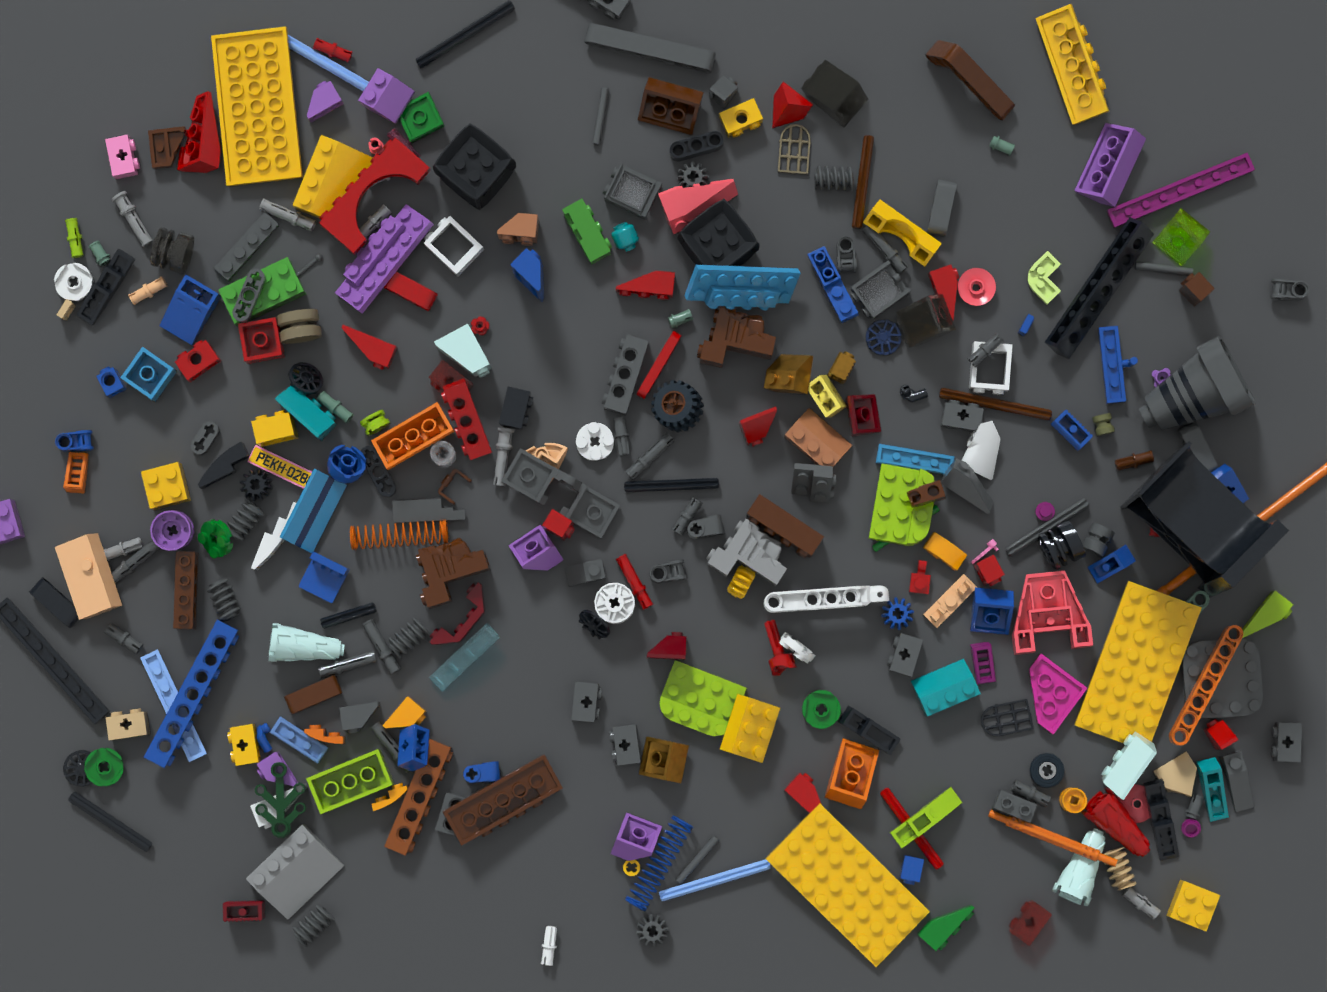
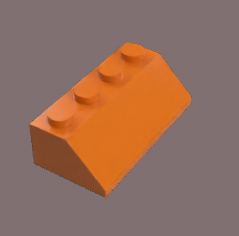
[371,402,454,470]

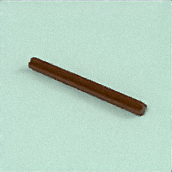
[939,388,1052,420]

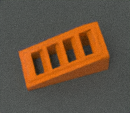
[63,452,89,494]

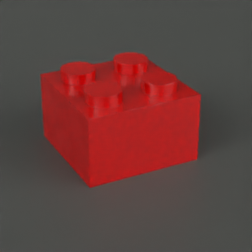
[238,317,285,364]

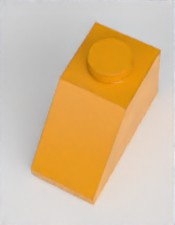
[383,696,427,728]

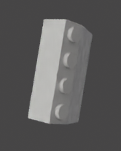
[246,824,344,920]

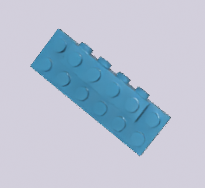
[684,265,801,311]

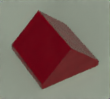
[846,394,881,437]

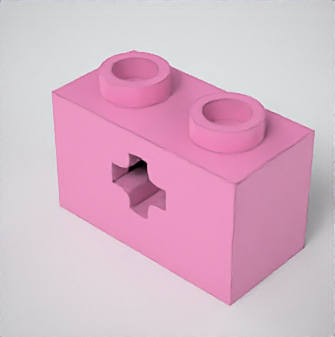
[105,135,140,179]

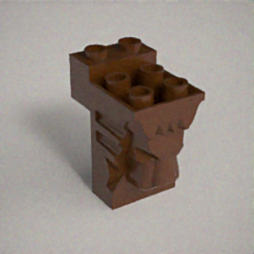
[697,306,776,368]
[416,538,491,609]

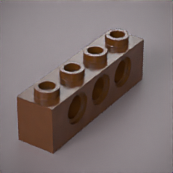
[173,551,199,630]

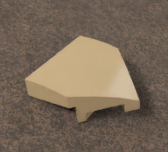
[1153,751,1197,797]

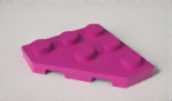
[1029,653,1087,735]

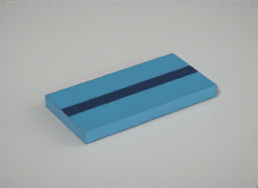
[280,469,347,553]

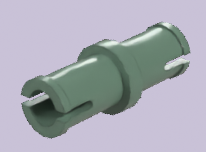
[317,391,354,424]

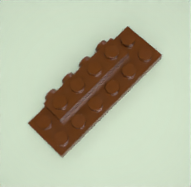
[442,754,563,846]

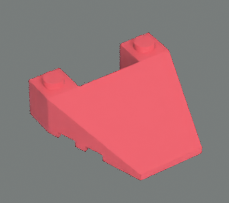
[1012,570,1093,655]

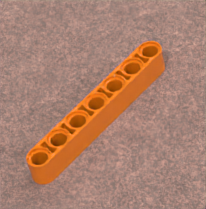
[1169,625,1243,745]

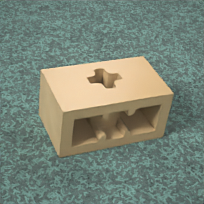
[105,708,150,740]

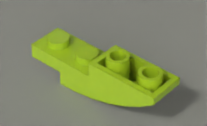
[890,787,962,849]

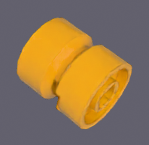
[1059,787,1087,813]

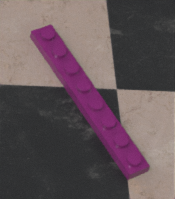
[1106,152,1255,228]

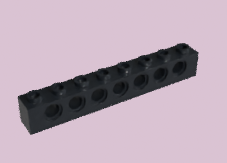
[1045,217,1154,359]

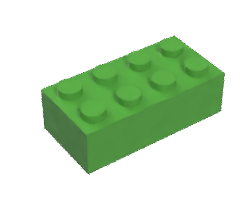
[218,257,306,327]

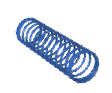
[625,815,693,911]

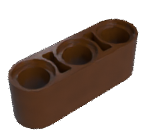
[284,675,343,715]

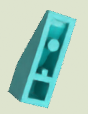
[1196,757,1229,822]

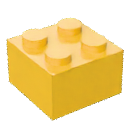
[251,410,299,447]
[141,462,191,510]
[1166,880,1220,932]

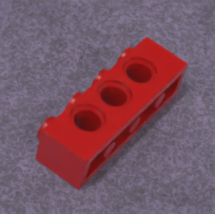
[441,378,492,460]

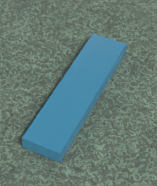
[876,444,955,474]

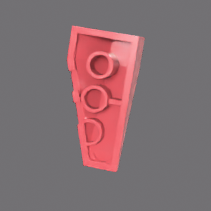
[658,179,738,234]

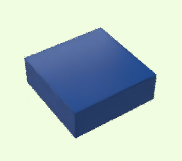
[1018,314,1035,336]

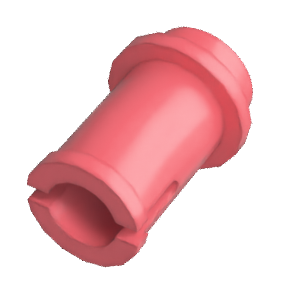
[368,138,384,155]

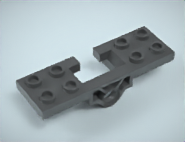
[501,448,620,538]

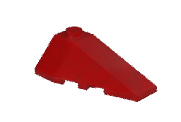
[177,91,220,173]

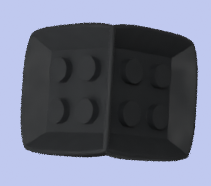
[433,123,516,210]
[677,199,760,266]

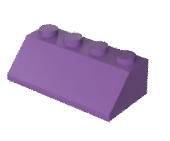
[1074,123,1146,207]

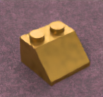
[764,354,813,394]
[639,737,689,783]

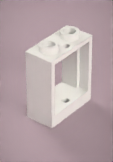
[424,216,484,277]
[969,341,1012,395]

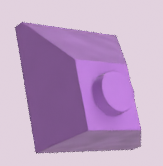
[508,524,564,570]
[611,813,662,861]

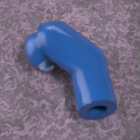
[257,723,272,753]

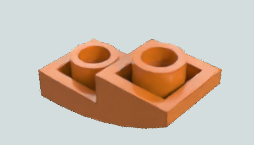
[304,725,345,744]

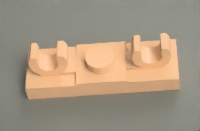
[923,574,977,628]

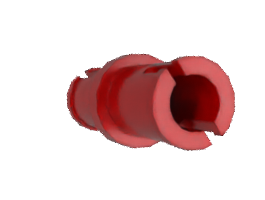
[313,38,353,63]

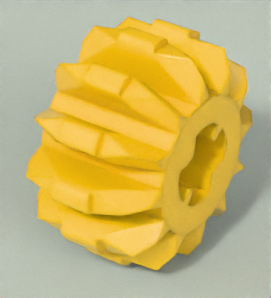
[727,565,756,599]

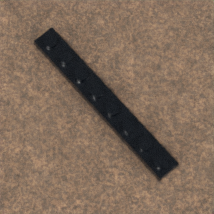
[0,597,110,724]

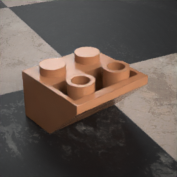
[497,213,539,246]

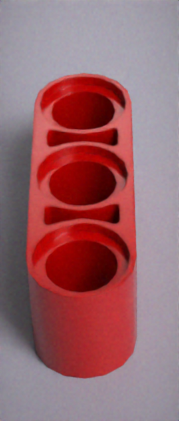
[383,272,438,311]

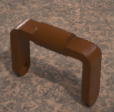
[438,469,472,505]

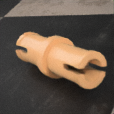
[128,276,168,305]

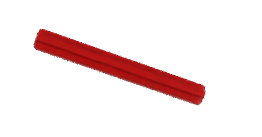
[880,788,944,870]

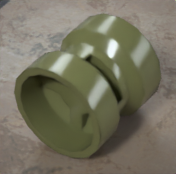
[1092,413,1115,436]

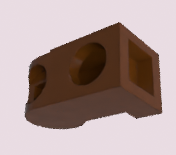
[907,480,946,508]

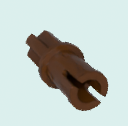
[1115,450,1154,470]

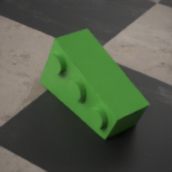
[562,199,612,265]

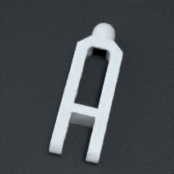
[763,585,890,613]

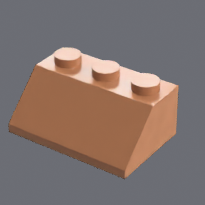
[784,408,852,467]

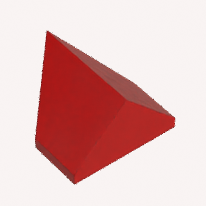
[772,82,813,128]

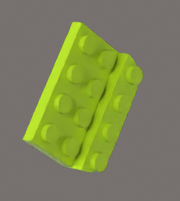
[868,464,935,546]
[660,660,747,736]

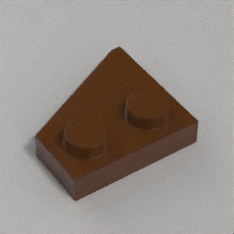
[148,126,186,169]

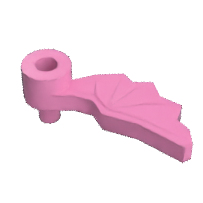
[971,539,999,564]

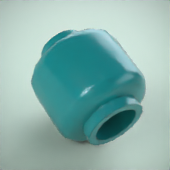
[611,222,639,252]

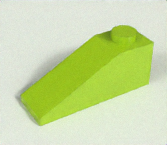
[1242,590,1293,638]

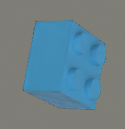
[120,347,177,402]

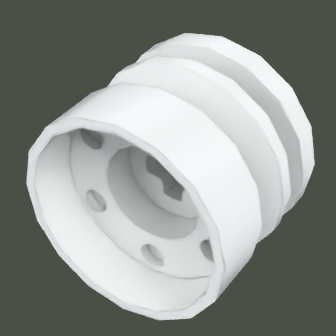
[594,583,635,624]

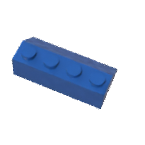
[510,248,544,302]

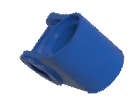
[55,430,94,452]
[463,761,501,783]

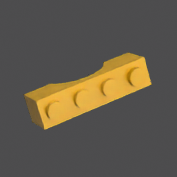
[863,199,942,267]

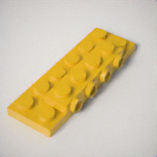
[1035,4,1109,125]

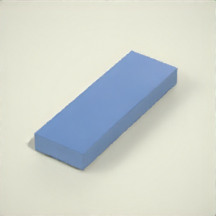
[270,716,329,764]

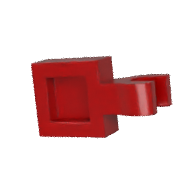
[909,560,931,594]

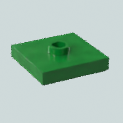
[399,92,445,143]

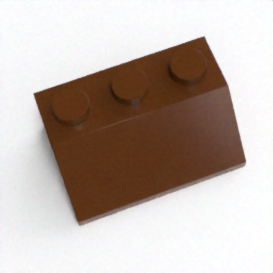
[638,77,704,135]

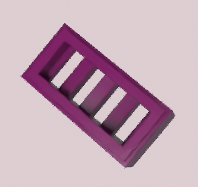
[970,642,996,685]

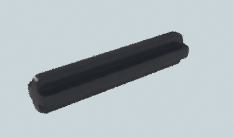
[320,603,376,628]

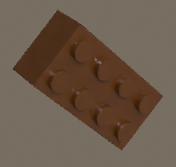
[746,494,824,558]

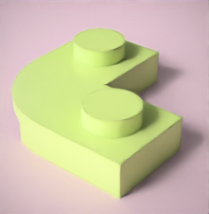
[1028,251,1061,305]

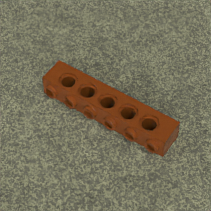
[384,739,453,856]

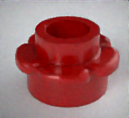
[471,317,490,335]

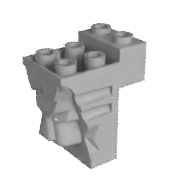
[706,519,787,586]

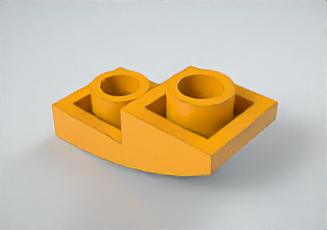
[923,532,967,571]
[371,783,409,811]

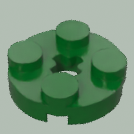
[198,519,233,559]
[802,690,841,729]
[84,748,123,786]

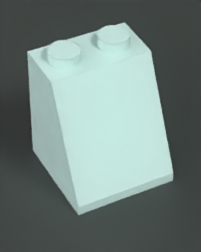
[434,324,492,378]

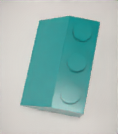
[275,385,337,441]
[911,659,981,717]

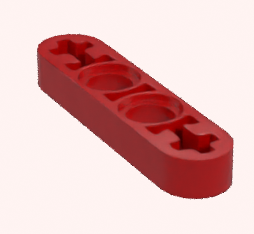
[636,331,682,399]

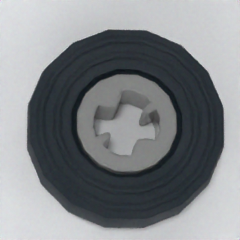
[1029,753,1065,788]

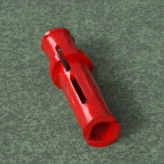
[615,554,653,610]

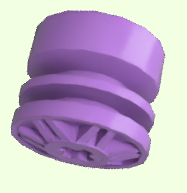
[150,510,195,551]

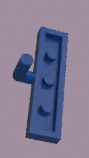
[1098,326,1138,404]

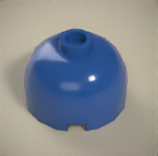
[327,445,366,484]

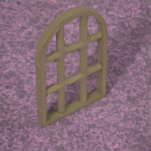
[778,124,811,175]

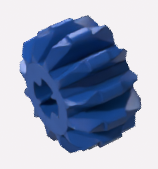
[881,597,914,630]

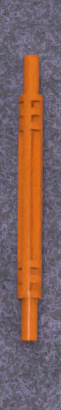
[988,810,1118,867]

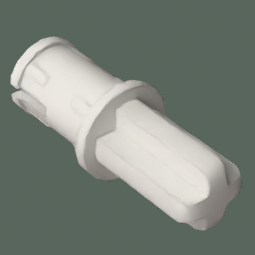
[541,926,557,966]

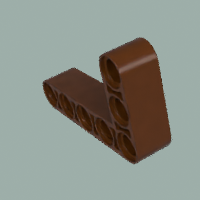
[925,40,1015,121]

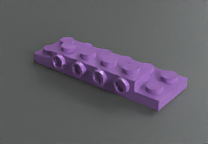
[335,204,434,314]

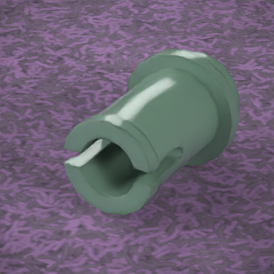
[989,136,1015,156]
[89,241,111,266]
[668,309,693,329]

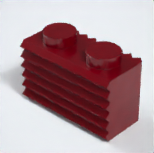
[223,900,265,922]

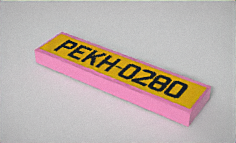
[247,445,312,489]

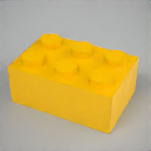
[720,694,780,763]

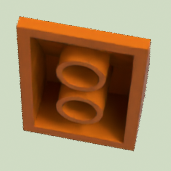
[824,738,879,809]

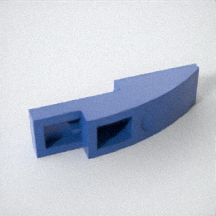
[807,246,859,323]

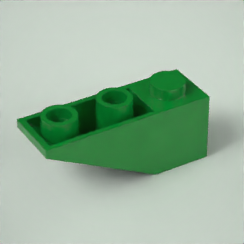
[917,905,975,951]

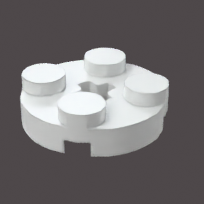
[54,263,94,302]
[576,422,614,461]
[779,632,816,664]

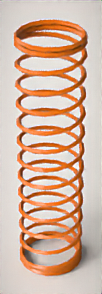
[350,520,448,550]

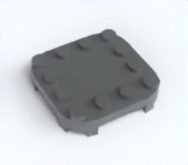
[1182,639,1263,718]

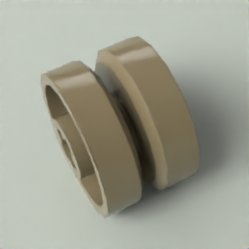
[276,309,322,344]

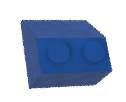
[970,587,1014,635]

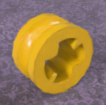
[623,859,640,876]

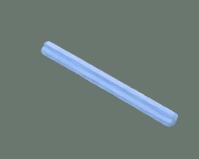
[288,35,369,91]
[659,859,771,901]

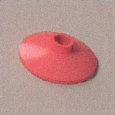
[958,268,996,306]
[1118,784,1150,823]

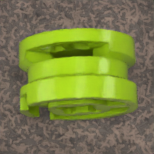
[360,410,391,436]

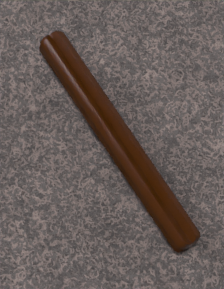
[852,135,874,229]

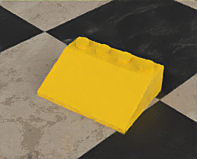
[293,135,373,218]

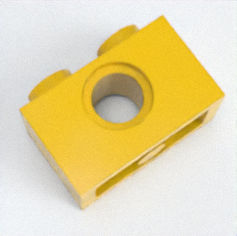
[719,98,763,138]

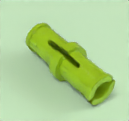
[65,218,84,258]

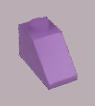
[307,81,343,122]
[256,751,298,786]

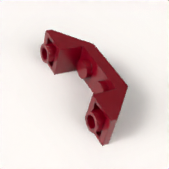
[430,582,485,645]

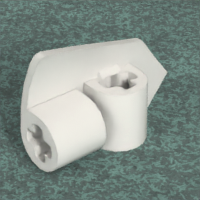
[961,421,1000,480]

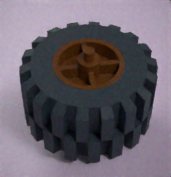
[651,380,704,432]

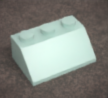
[1101,731,1157,800]

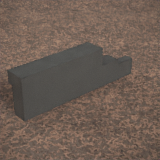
[392,498,466,523]

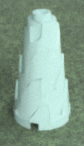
[268,623,344,662]
[1052,828,1106,906]

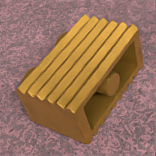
[827,351,856,384]

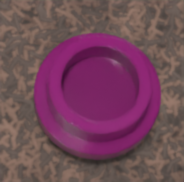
[1035,502,1055,521]
[1181,818,1201,838]

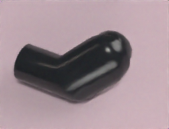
[900,385,928,402]

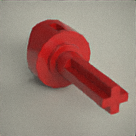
[764,620,797,676]

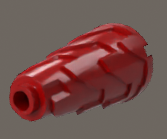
[1082,787,1150,857]

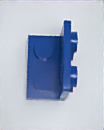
[299,551,350,603]

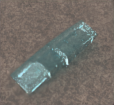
[429,623,500,692]

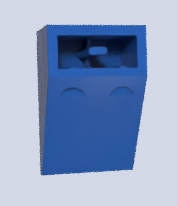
[159,274,221,345]

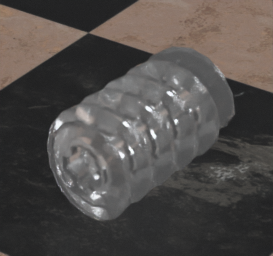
[430,441,457,468]

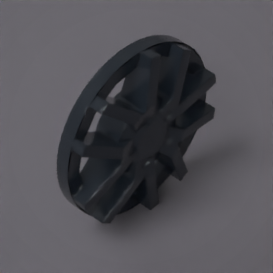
[288,362,323,395]
[578,610,610,639]
[63,750,100,786]

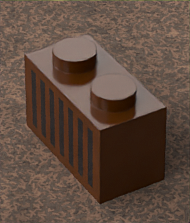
[1179,272,1215,307]

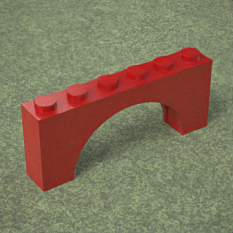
[319,137,431,255]

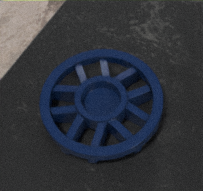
[866,320,902,355]

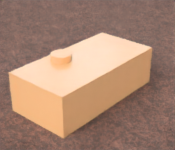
[55,533,122,620]

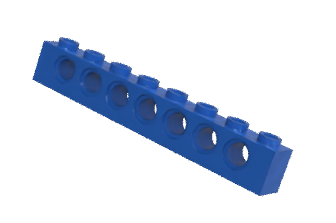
[144,620,239,769]

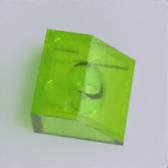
[1152,208,1210,266]

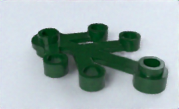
[255,762,306,838]

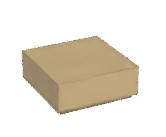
[57,299,76,321]

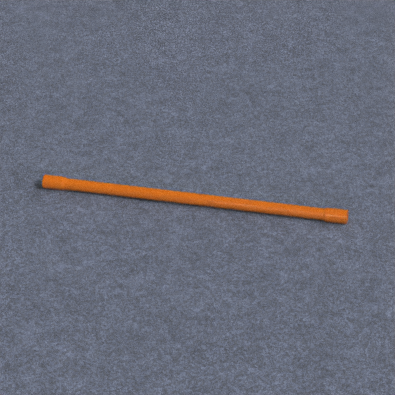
[1156,463,1327,595]

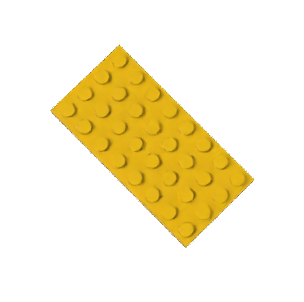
[211,26,303,187]
[1074,581,1202,743]
[765,803,930,967]

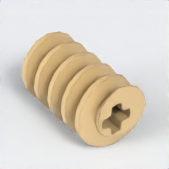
[1104,847,1136,890]

